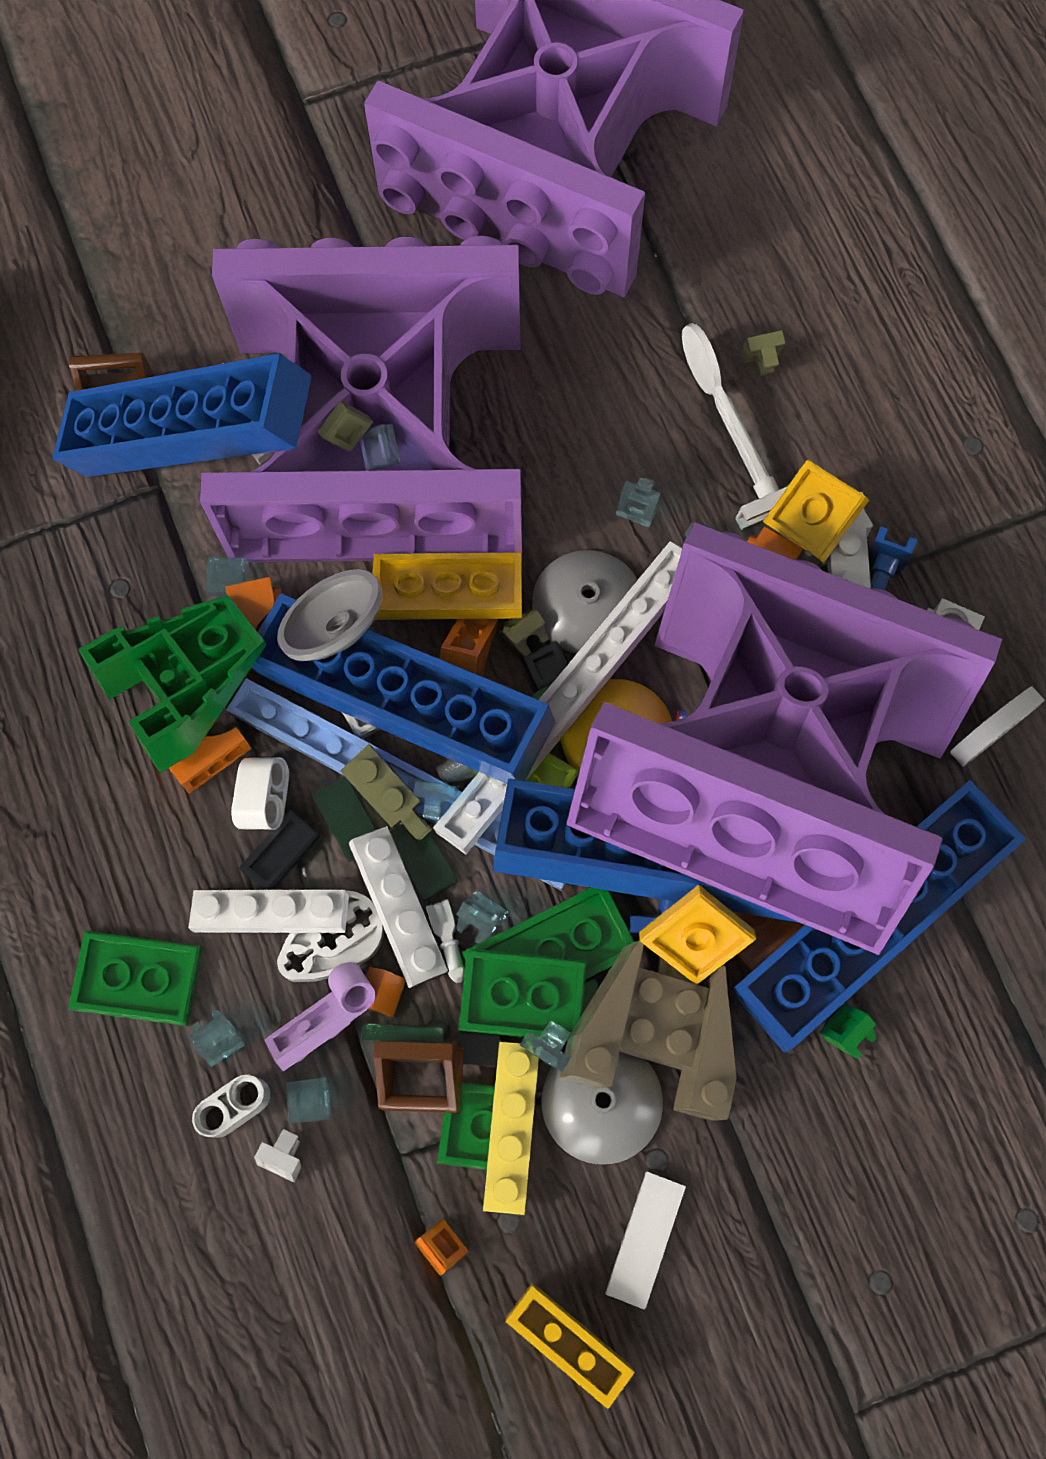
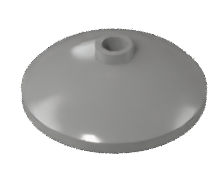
[532,550,637,655]
[278,569,383,661]
[542,1052,663,1164]

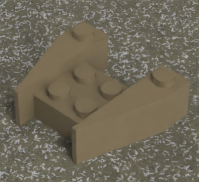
[559,941,737,1121]

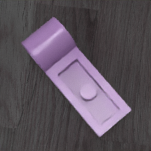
[264,962,375,1071]

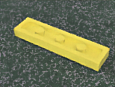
[483,1042,540,1215]

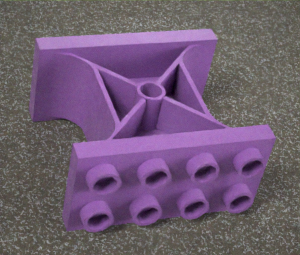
[364,0,744,298]
[200,236,522,562]
[566,522,1002,955]

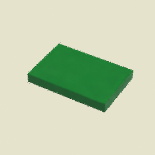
[68,930,203,1026]
[459,949,587,1041]

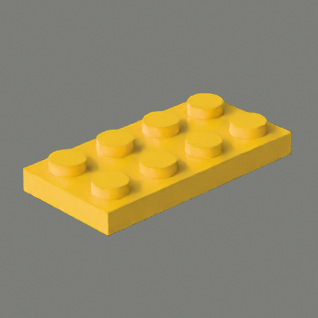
[372,552,522,620]

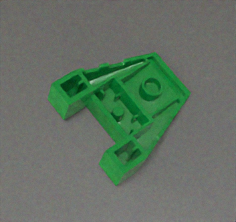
[78,595,266,773]

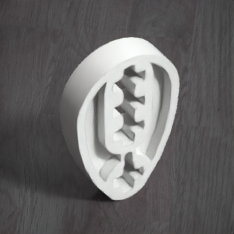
[950,686,1045,767]
[277,891,384,982]

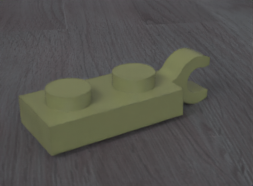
[340,744,432,840]

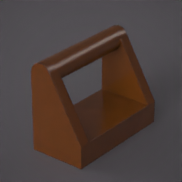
[69,352,154,391]
[373,1041,464,1113]

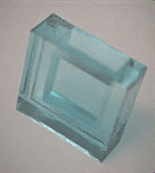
[360,424,401,471]
[205,557,247,597]

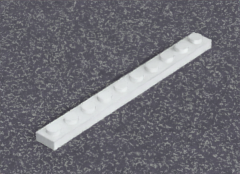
[433,542,682,854]

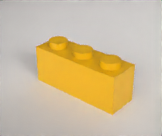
[505,1282,635,1409]

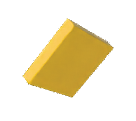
[763,460,869,563]
[639,884,757,985]

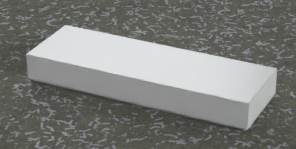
[605,1171,686,1310]

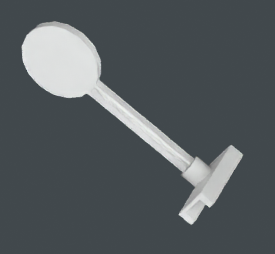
[682,323,788,530]

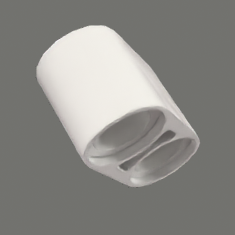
[231,757,289,830]
[192,1075,270,1138]

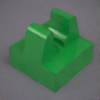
[819,1003,876,1059]

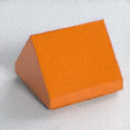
[366,967,406,1018]
[415,1219,469,1276]

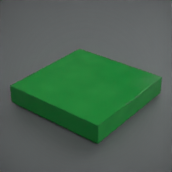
[437,1082,495,1170]

